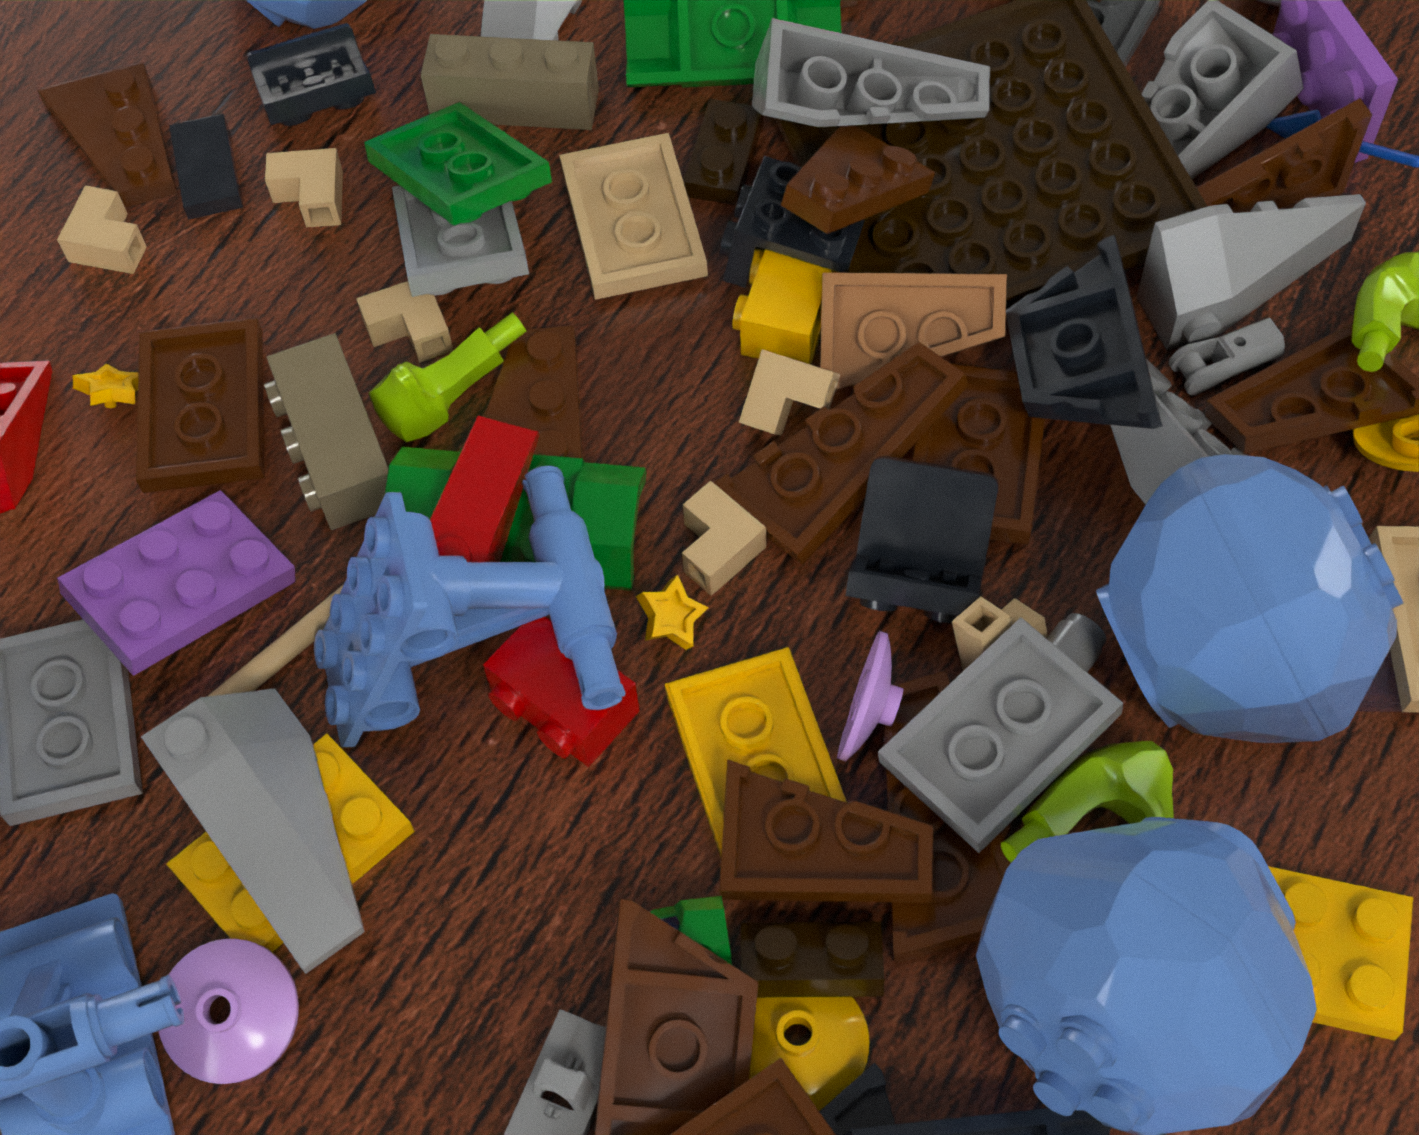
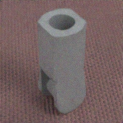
[1169,318,1285,395]

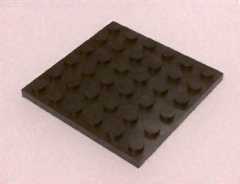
[774,0,1208,310]

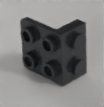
[719,156,865,288]
[845,456,999,623]

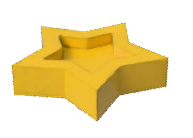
[73,364,138,408]
[635,575,709,650]

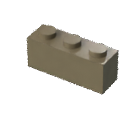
[421,34,599,130]
[264,333,389,530]

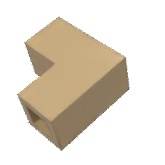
[265,148,343,228]
[57,186,147,274]
[356,281,454,363]
[739,349,840,435]
[682,481,767,596]
[952,596,1048,671]

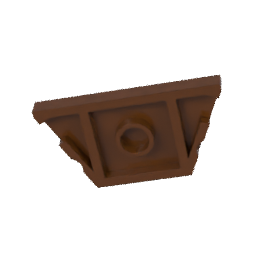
[594,898,759,1135]

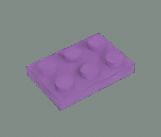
[1273,0,1398,162]
[57,490,295,676]

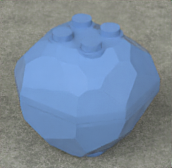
[1096,454,1404,743]
[976,817,1317,1135]

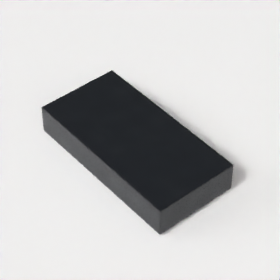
[169,113,243,220]

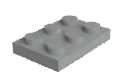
[392,186,529,297]
[878,617,1123,853]
[0,619,143,826]

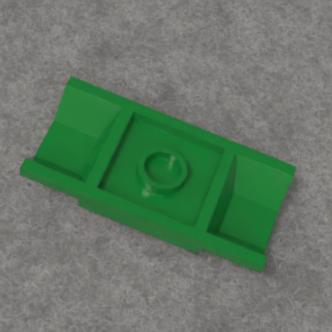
[623,0,842,88]
[385,447,647,591]

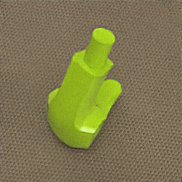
[1352,252,1419,372]
[368,312,527,443]
[1001,741,1174,863]

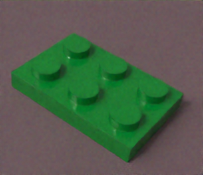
[364,102,552,226]

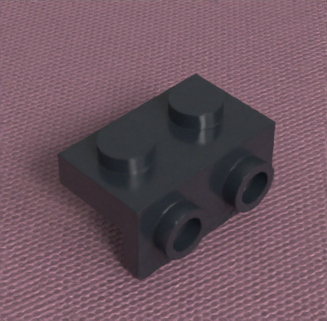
[246,23,376,126]

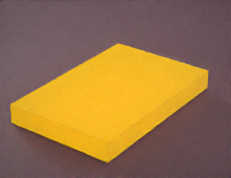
[665,647,847,857]

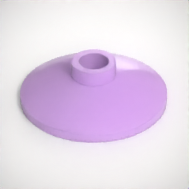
[837,631,904,761]
[159,939,299,1084]

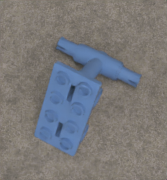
[314,466,626,747]
[0,893,185,1135]

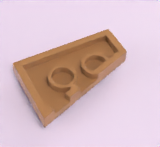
[820,273,1007,391]

